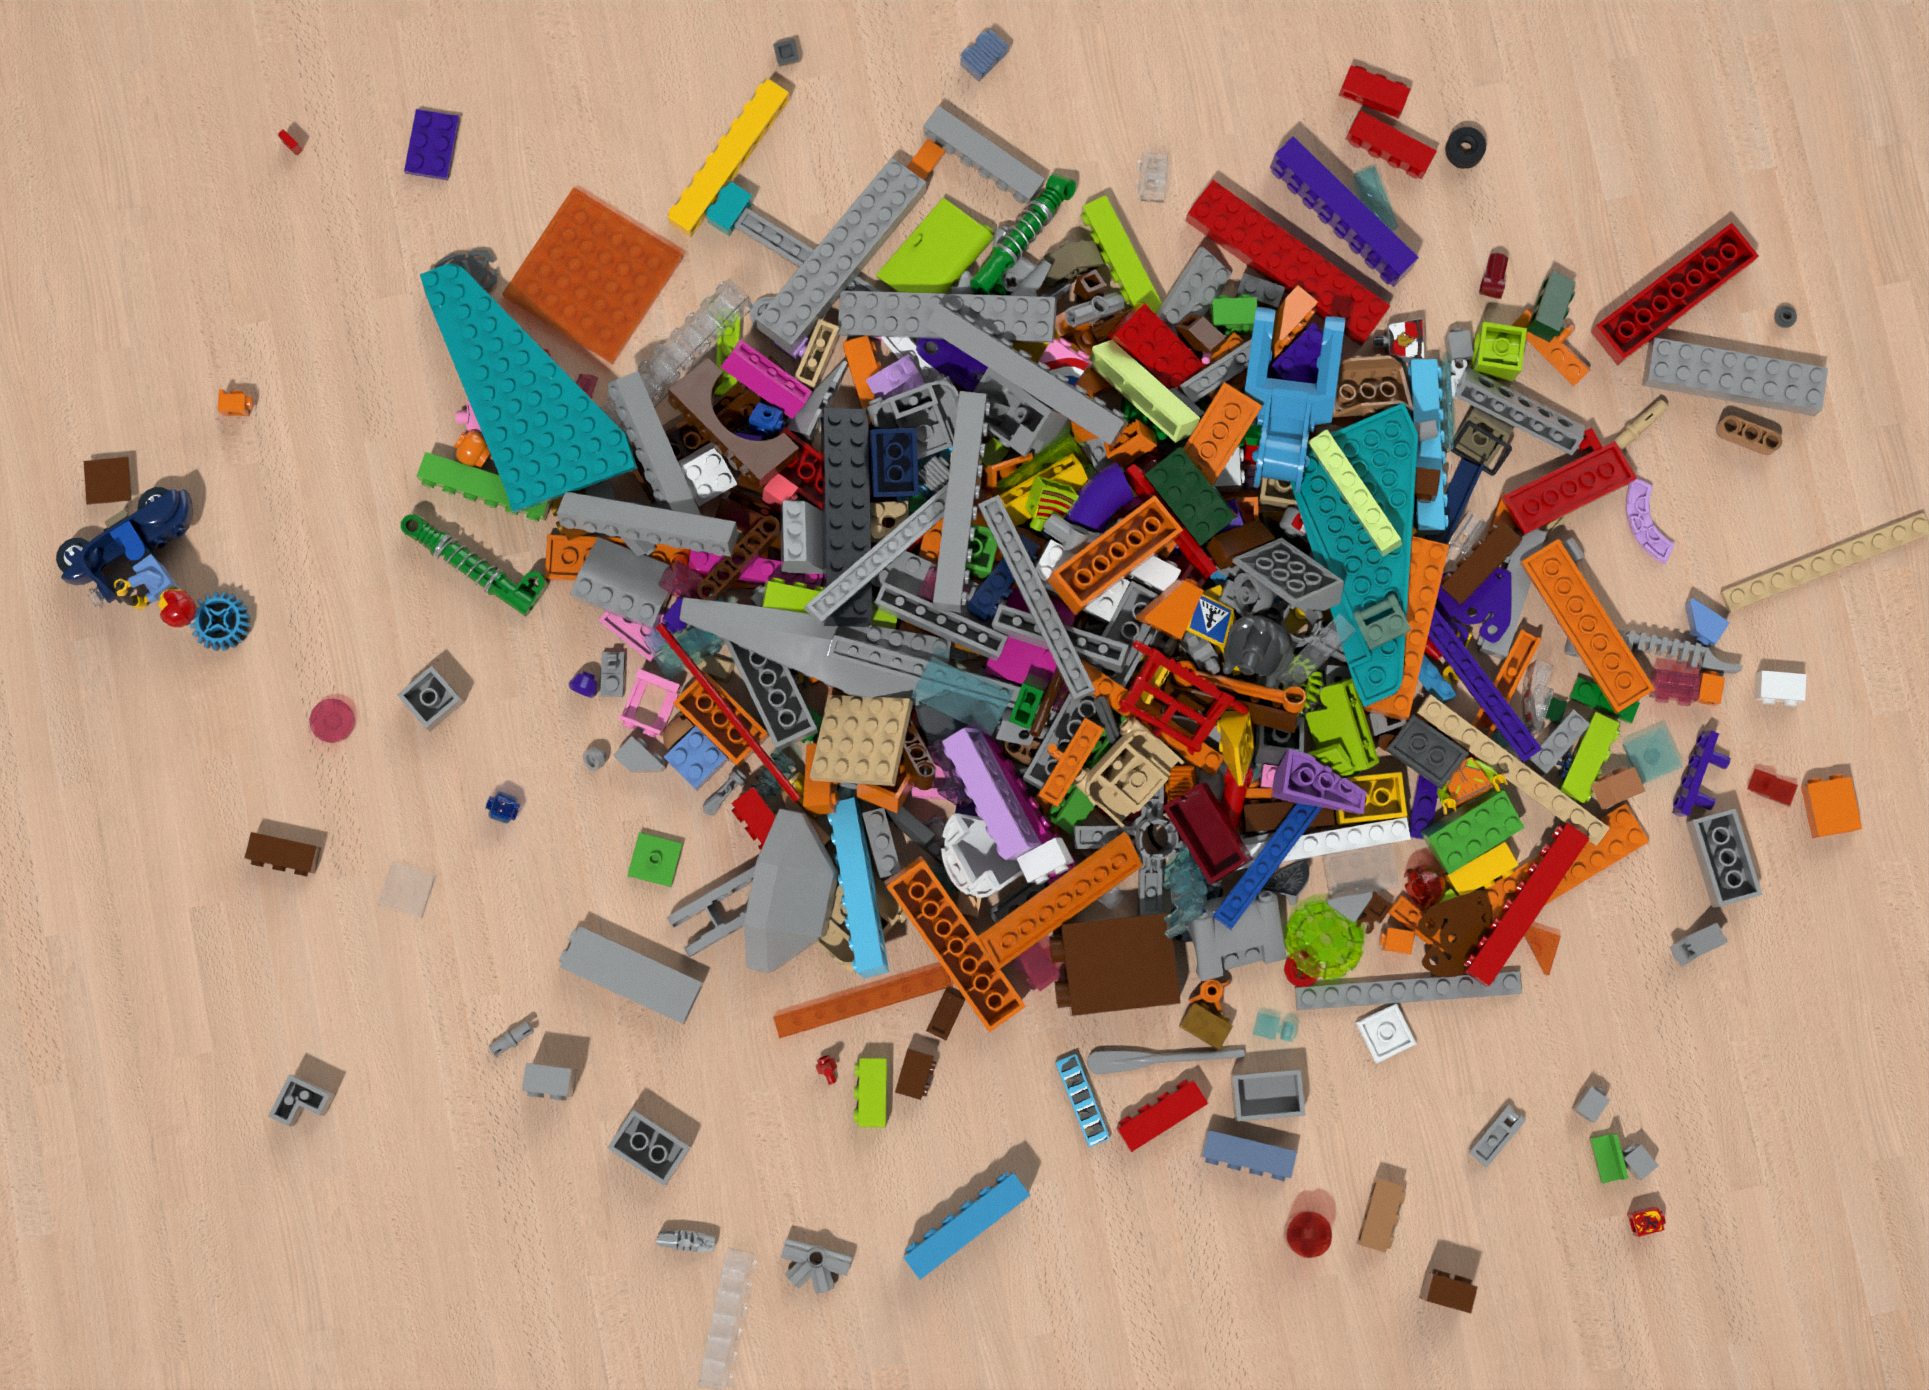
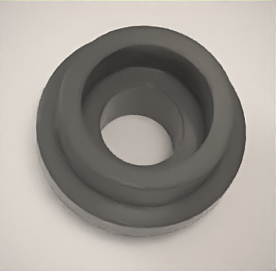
[1774,306,1797,328]

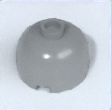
[1232,572,1275,617]

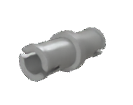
[488,1020,534,1058]

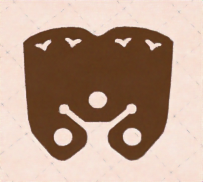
[1418,890,1492,977]

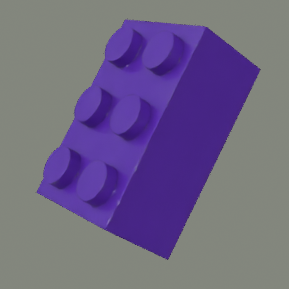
[1267,323,1343,384]

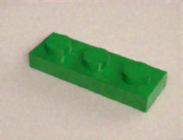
[1569,677,1640,724]

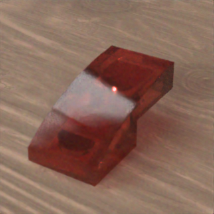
[1747,769,1798,807]

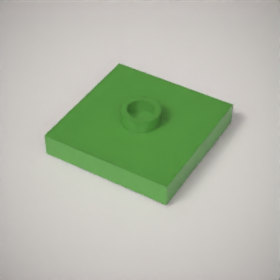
[627,832,683,887]

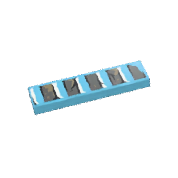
[1055,1054,1110,1147]

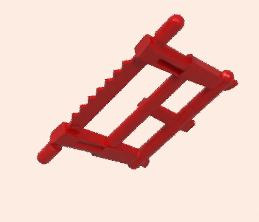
[1118,640,1249,756]

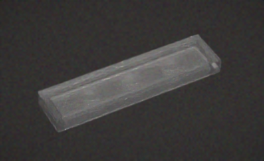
[1278,614,1357,689]

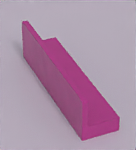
[721,339,812,418]

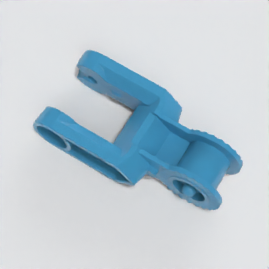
[1244,307,1345,493]

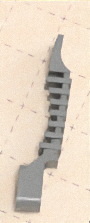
[1564,629,1743,674]

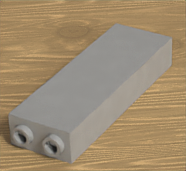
[559,926,704,1024]

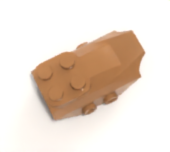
[1315,354,1414,417]

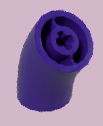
[1064,462,1134,533]

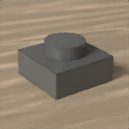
[773,39,800,67]

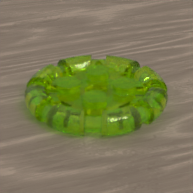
[1285,900,1364,980]

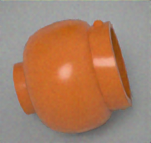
[454,430,490,469]

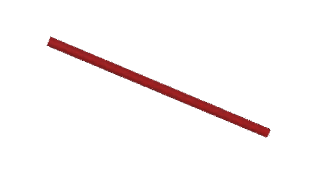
[656,623,801,803]

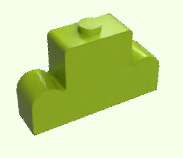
[1306,678,1379,771]

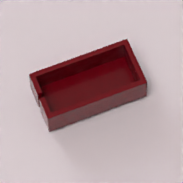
[1163,782,1253,884]

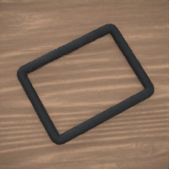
[1450,421,1512,476]

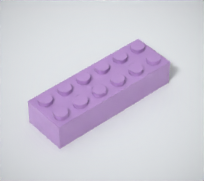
[942,728,1042,860]

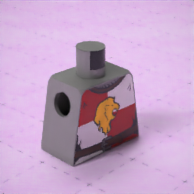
[1373,319,1424,363]

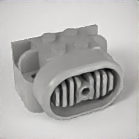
[973,367,1071,457]

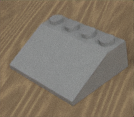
[570,537,680,631]
[1232,538,1344,611]

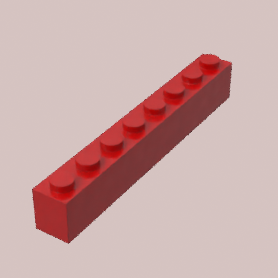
[1463,823,1590,987]

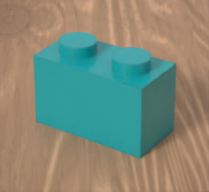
[706,181,754,237]

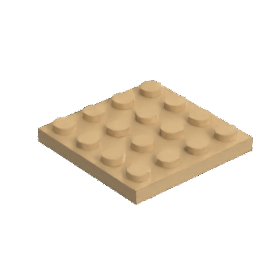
[809,695,913,786]

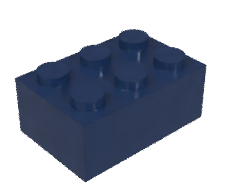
[870,428,919,497]

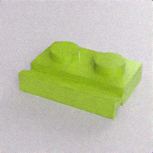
[1306,743,1356,777]

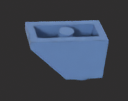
[1685,598,1730,647]

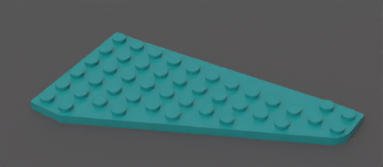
[420,264,637,513]
[1290,402,1418,708]

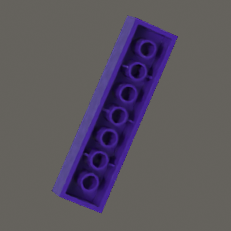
[1270,136,1419,287]

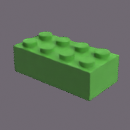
[1420,786,1525,874]

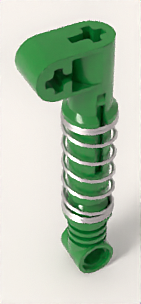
[970,173,1076,296]
[401,514,548,617]

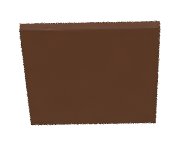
[84,457,132,505]

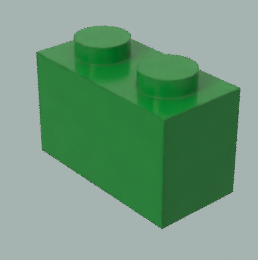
[1009,673,1050,730]

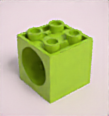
[1470,322,1527,382]

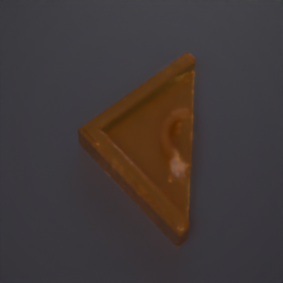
[1524,926,1561,976]

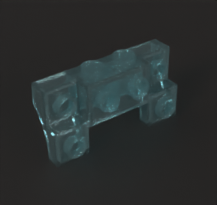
[643,597,726,680]
[1162,845,1208,939]

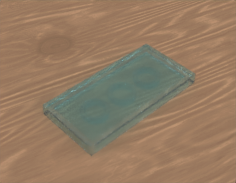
[911,656,1012,736]

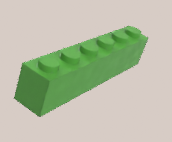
[417,452,552,522]
[1046,710,1126,835]

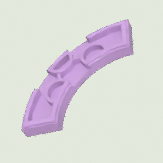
[1626,478,1675,564]

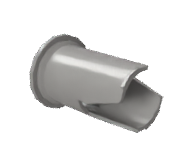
[1010,260,1072,302]

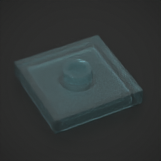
[1622,727,1682,784]

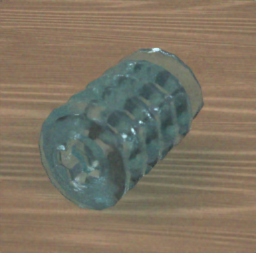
[750,750,797,800]

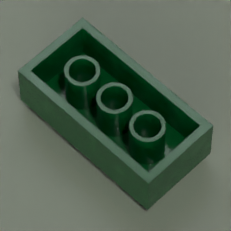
[1145,446,1238,546]

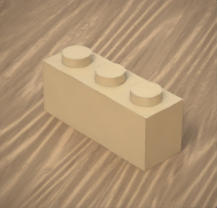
[794,319,840,392]

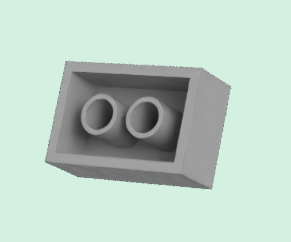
[608,1109,692,1186]

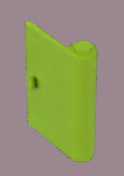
[876,197,994,294]

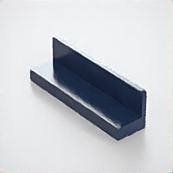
[1424,459,1485,544]

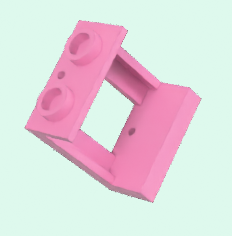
[618,668,682,738]

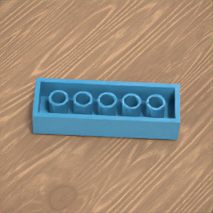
[903,1171,1030,1280]

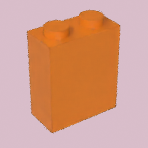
[1801,774,1862,839]

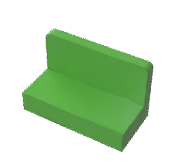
[1590,1134,1629,1183]

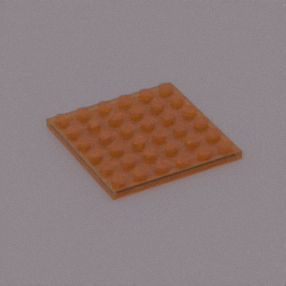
[502,187,684,365]

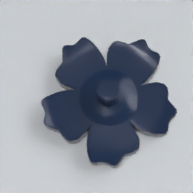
[1556,751,1572,778]

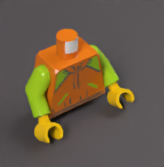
[1437,757,1508,815]

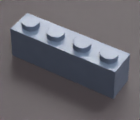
[1201,1130,1297,1181]

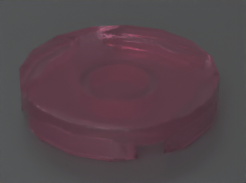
[309,698,355,743]

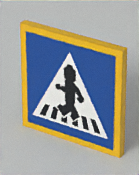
[1186,594,1234,648]

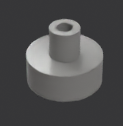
[583,747,607,771]

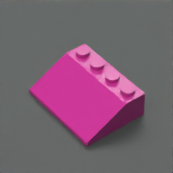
[984,588,1075,686]

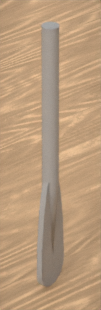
[1087,1048,1245,1074]

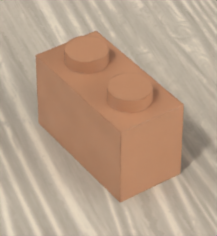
[1591,766,1646,809]

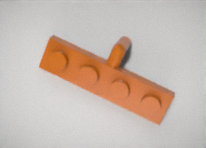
[1512,308,1590,386]
[1038,718,1105,808]

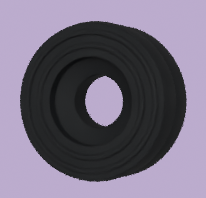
[1445,127,1486,169]

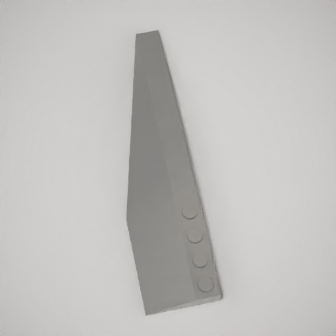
[679,598,951,707]

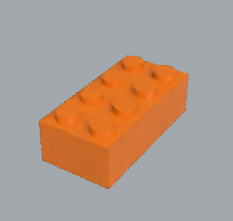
[673,671,769,768]

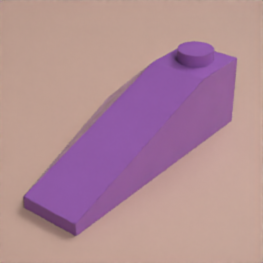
[1271,749,1366,814]

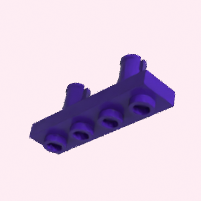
[1672,730,1731,817]

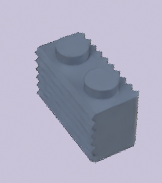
[960,29,1009,82]

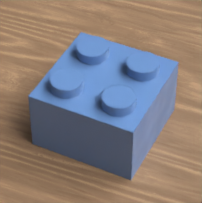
[664,726,729,791]

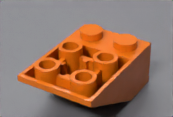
[1270,285,1318,359]

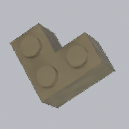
[1038,239,1104,287]

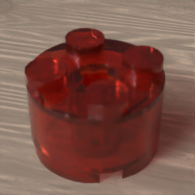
[1283,1210,1332,1258]

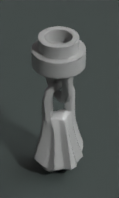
[703,769,747,816]

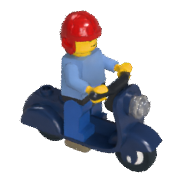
[56,487,196,628]

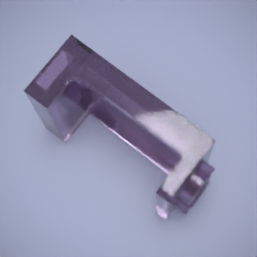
[926,739,973,808]

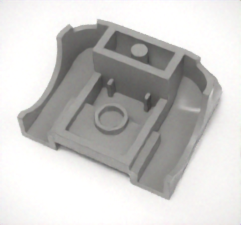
[866,374,959,460]
[1185,891,1287,982]

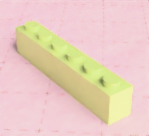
[1089,340,1200,442]
[1308,430,1402,557]

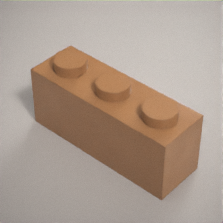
[1356,1178,1406,1253]

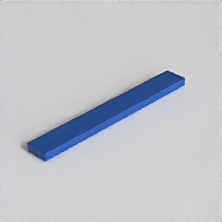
[1213,803,1322,930]

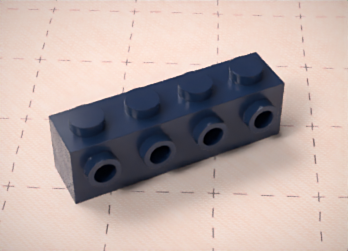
[966,534,1040,623]

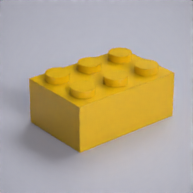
[1335,772,1407,826]

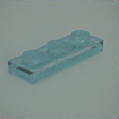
[1353,167,1398,230]

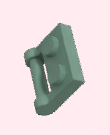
[1352,594,1411,651]

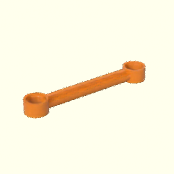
[1173,661,1306,713]

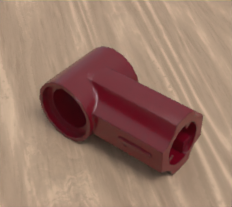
[1479,253,1509,299]

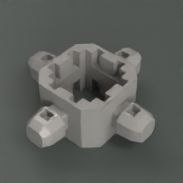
[1179,631,1220,675]

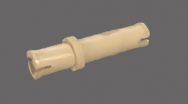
[1613,399,1668,451]

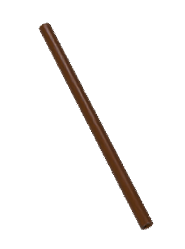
[1029,611,1090,737]

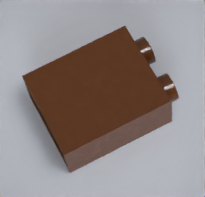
[1049,913,1181,1017]

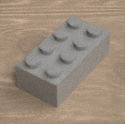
[1686,808,1763,908]

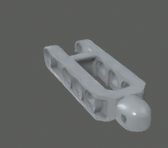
[667,866,755,957]

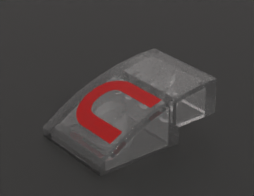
[1521,659,1555,736]

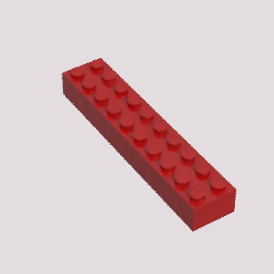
[1185,180,1390,347]

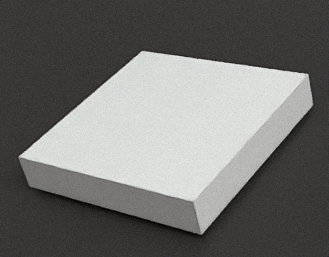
[1355,1003,1416,1064]

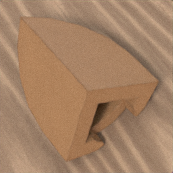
[663,712,694,751]

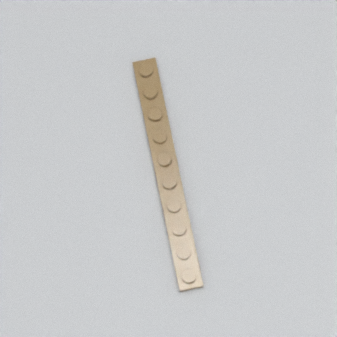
[1720,513,1929,613]
[1416,694,1610,846]

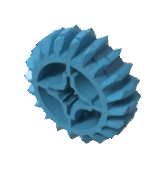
[189,591,251,651]

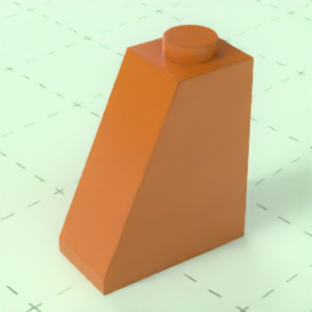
[1135,578,1204,639]

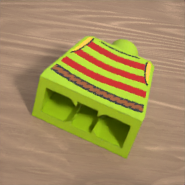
[1025,476,1079,531]

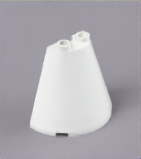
[941,813,1023,898]

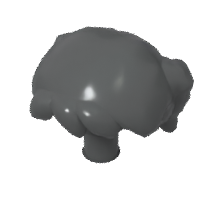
[1223,615,1294,688]

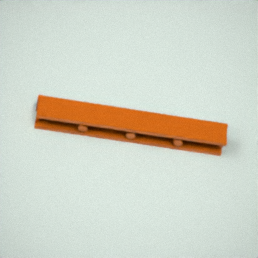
[1460,629,1542,760]

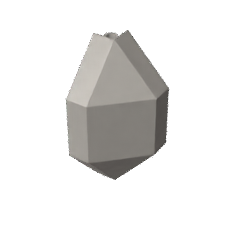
[744,809,839,973]

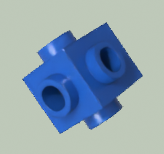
[749,402,785,439]

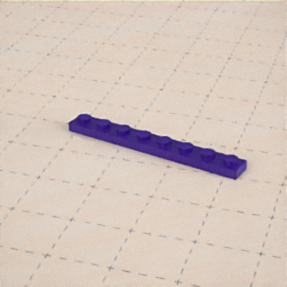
[1428,608,1542,763]

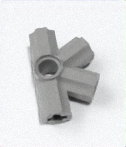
[781,1238,852,1293]

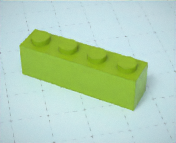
[1557,712,1620,805]

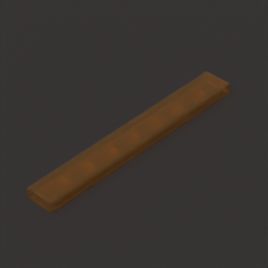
[773,966,953,1039]

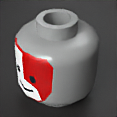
[1280,505,1306,539]

